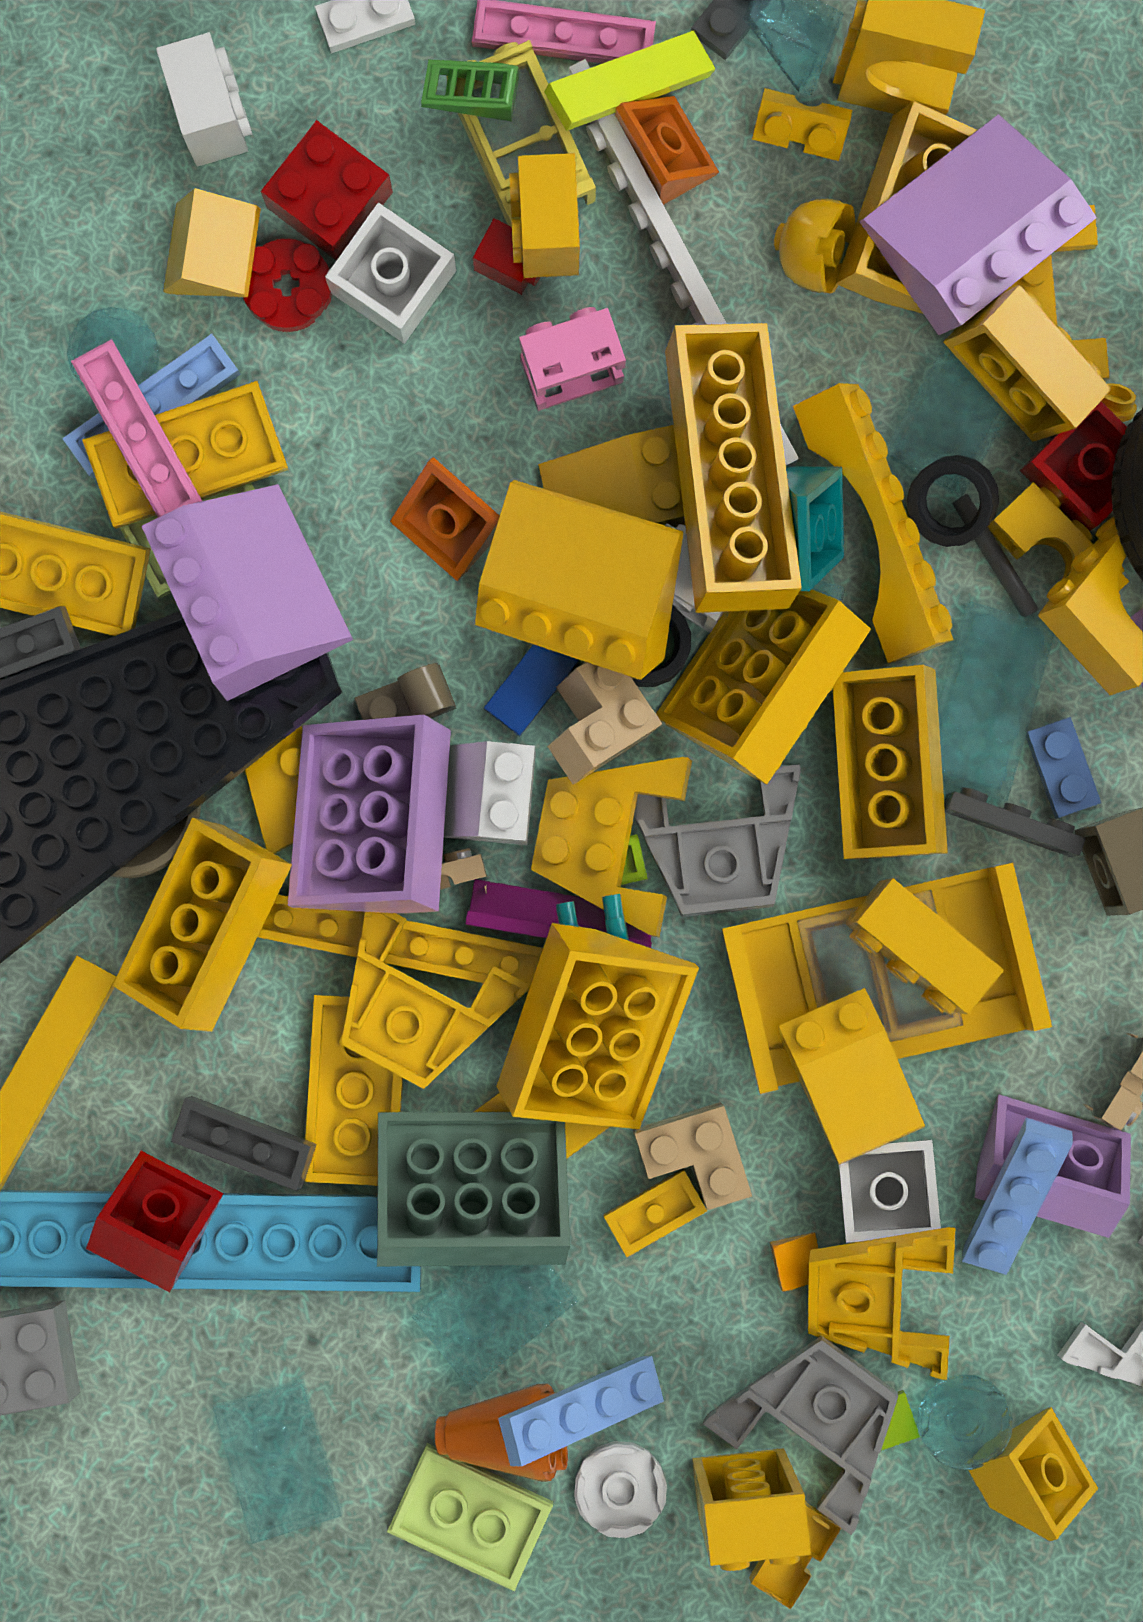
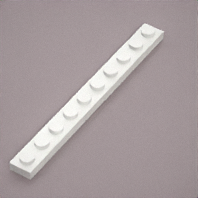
[569,59,799,468]

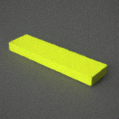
[544,30,715,131]

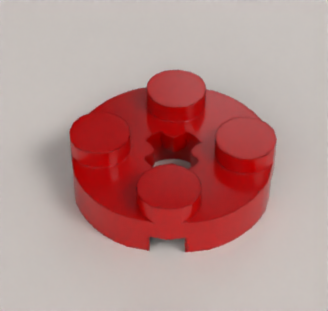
[243,239,332,332]

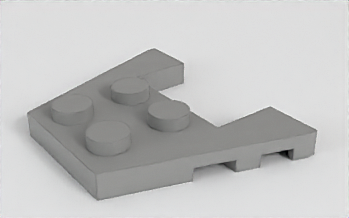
[634,764,801,917]
[703,1335,898,1535]

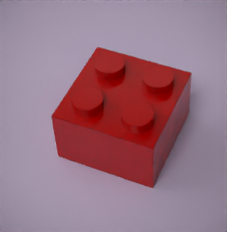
[260,120,393,261]
[1019,401,1127,531]

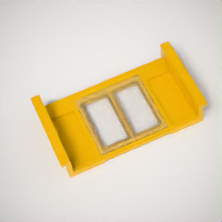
[722,863,1052,1094]

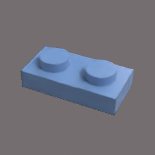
[1025,717,1101,819]

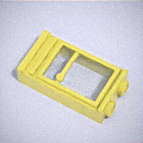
[446,40,596,227]

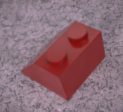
[86,1151,224,1293]

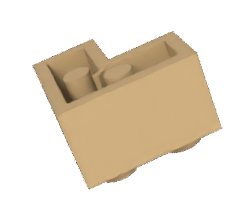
[547,662,662,785]
[633,1102,752,1210]

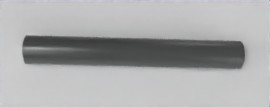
[952,494,1039,619]

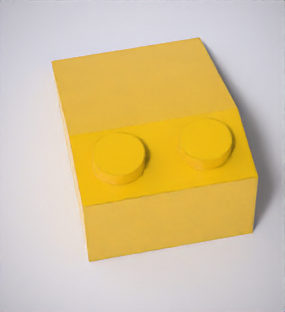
[538,425,685,527]
[779,988,925,1165]

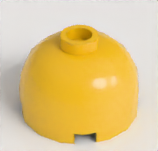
[774,199,855,294]

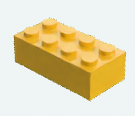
[833,664,948,859]
[112,817,292,1032]
[692,1448,811,1571]

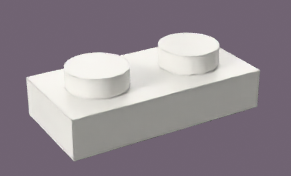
[315,0,415,54]

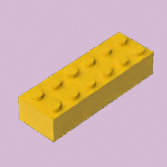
[665,323,802,613]

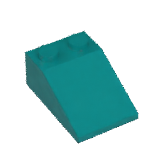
[786,466,844,591]

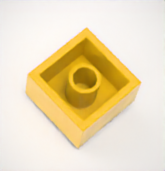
[509,153,580,278]

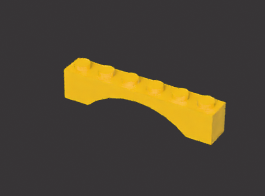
[793,383,954,663]

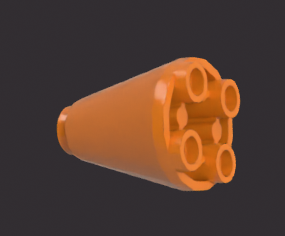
[435,1383,568,1482]

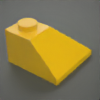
[966,1407,1099,1541]

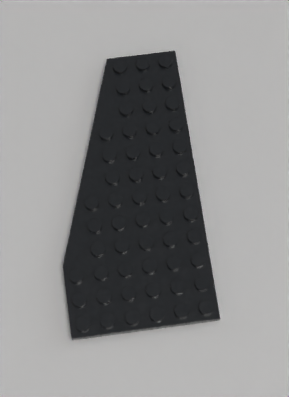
[0,611,343,963]

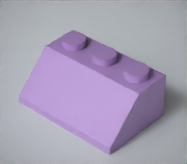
[975,1094,1131,1238]

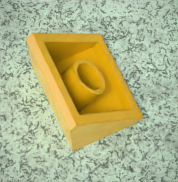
[163,188,261,297]

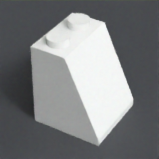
[444,741,536,845]

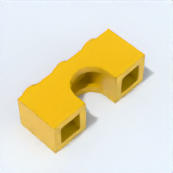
[988,482,1130,591]

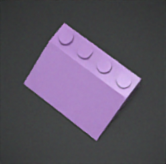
[860,114,1097,336]
[141,484,353,701]
[288,715,451,913]

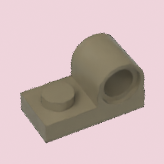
[354,663,457,720]

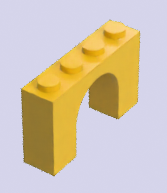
[832,0,985,115]
[1038,517,1143,695]

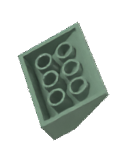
[377,1112,570,1267]

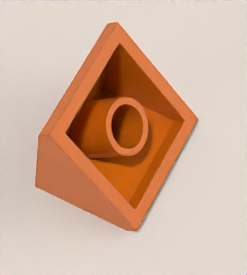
[615,96,719,205]
[390,457,500,581]

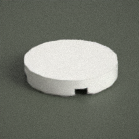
[574,1441,667,1538]

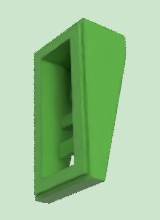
[421,59,519,122]

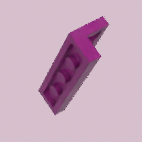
[465,879,652,948]

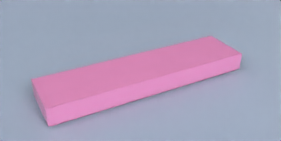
[472,0,656,64]
[71,339,202,518]

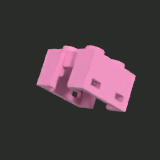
[519,307,626,411]

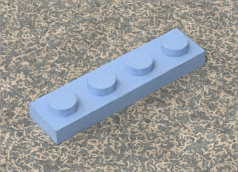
[62,334,241,479]
[962,1118,1073,1275]
[498,1356,664,1466]

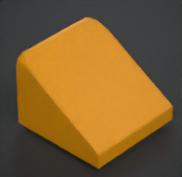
[770,1232,819,1292]

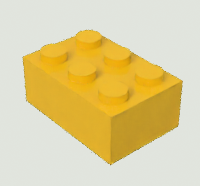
[943,285,1111,442]
[845,878,1004,1015]

